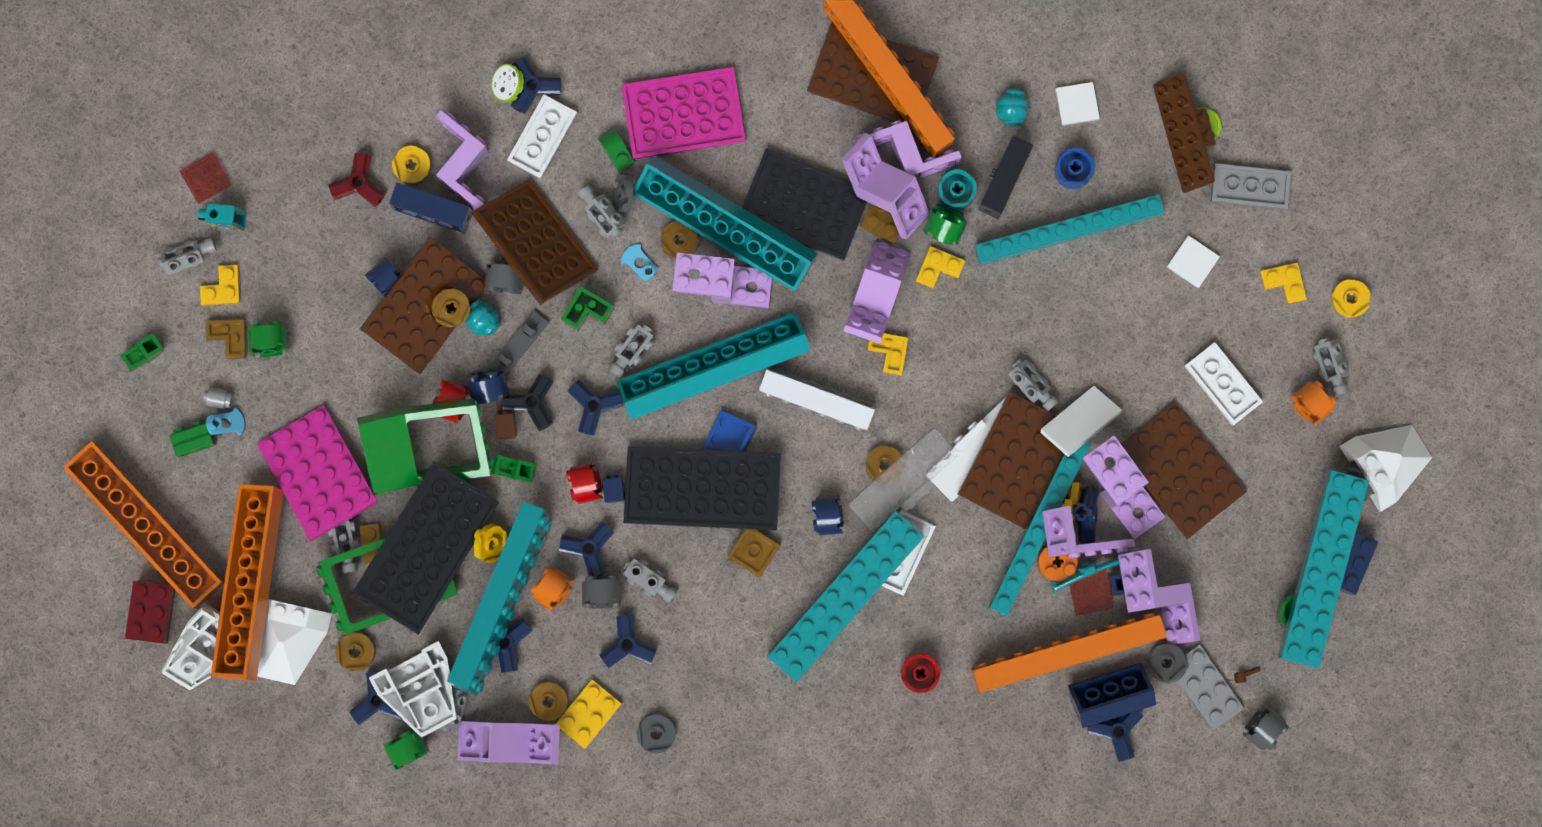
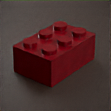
[125,581,175,644]

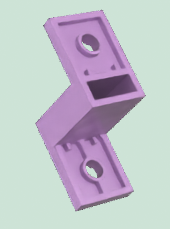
[436,110,488,210]
[852,120,962,179]
[842,133,930,240]
[844,241,911,344]
[672,253,772,309]
[1082,436,1165,540]
[1118,549,1200,645]
[457,721,560,764]

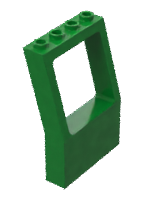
[357,399,492,495]
[316,538,458,635]

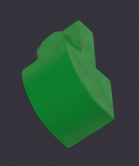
[597,128,635,172]
[120,333,163,372]
[491,455,535,482]

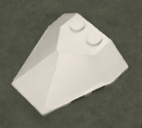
[1339,425,1432,512]
[257,599,332,685]
[161,606,220,690]
[369,641,457,737]

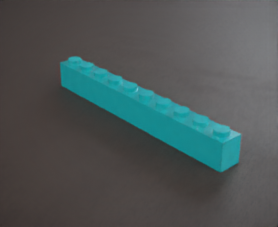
[974,194,1165,266]
[989,441,1091,616]

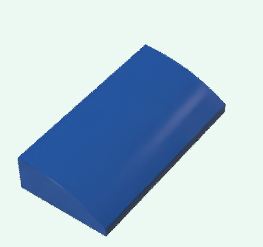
[702,410,757,452]

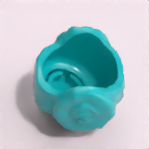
[996,89,1029,126]
[465,299,501,337]

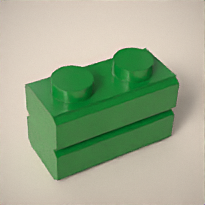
[169,421,216,458]

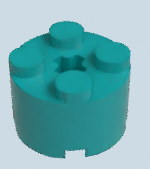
[937,169,977,211]

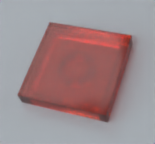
[180,152,232,204]
[1069,570,1114,616]

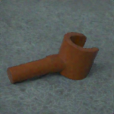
[1234,667,1260,683]

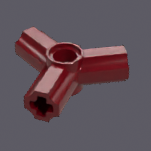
[328,153,386,207]

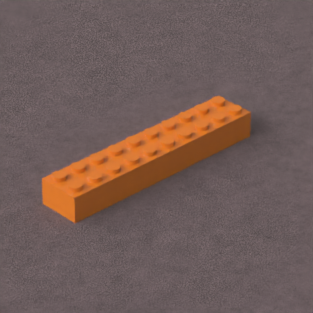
[822,0,955,157]
[63,441,225,609]
[211,484,284,682]
[971,613,1167,693]

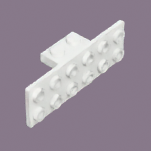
[926,397,1006,502]

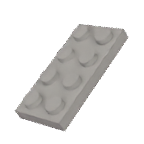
[1211,163,1291,210]
[1168,645,1244,731]

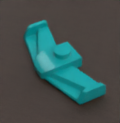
[1050,552,1122,593]

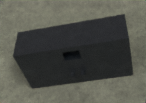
[978,136,1033,220]

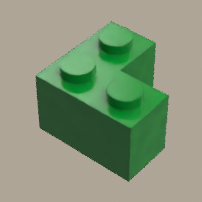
[561,286,615,331]

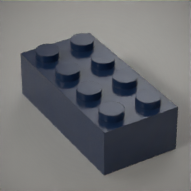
[1068,662,1156,728]

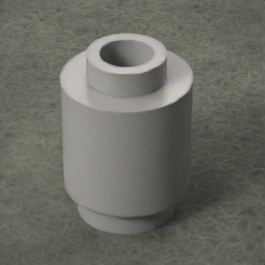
[203,387,233,409]

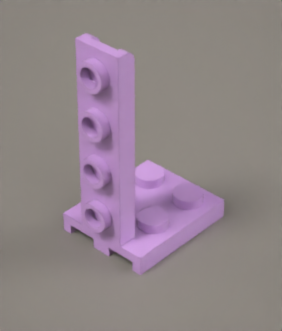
[1042,506,1135,558]

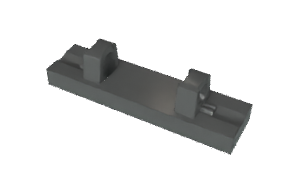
[486,311,549,377]

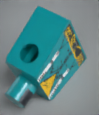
[198,204,247,231]

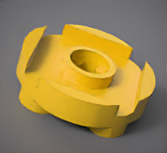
[392,146,431,185]
[1331,279,1370,318]
[474,524,508,563]

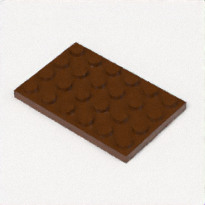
[807,22,939,122]
[472,179,598,305]
[360,237,486,374]
[957,392,1064,529]
[1121,402,1247,539]

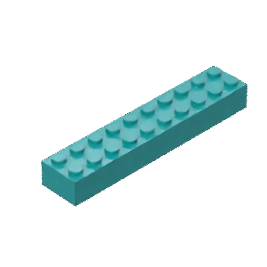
[633,155,818,291]
[616,312,811,420]
[1277,470,1369,669]
[447,502,552,696]
[768,511,925,683]

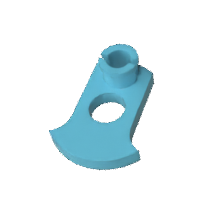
[621,244,658,281]
[206,407,245,436]

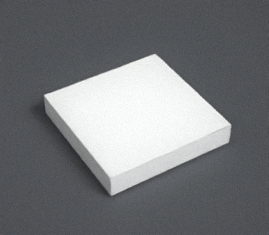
[1055,82,1100,126]
[1167,235,1220,288]

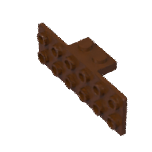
[1153,73,1216,193]

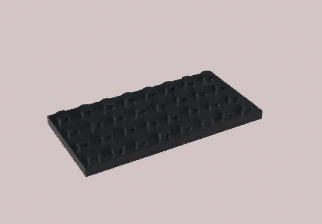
[623,446,781,531]
[351,461,499,635]

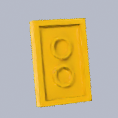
[555,679,622,749]

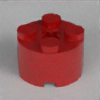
[433,380,470,424]
[566,462,603,504]
[900,654,940,693]

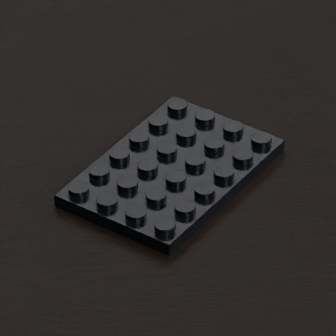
[742,149,867,261]

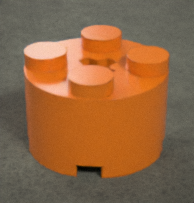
[1290,381,1336,426]
[1037,546,1078,582]
[531,567,575,612]

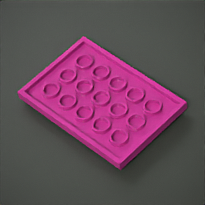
[621,67,746,160]
[257,405,379,541]

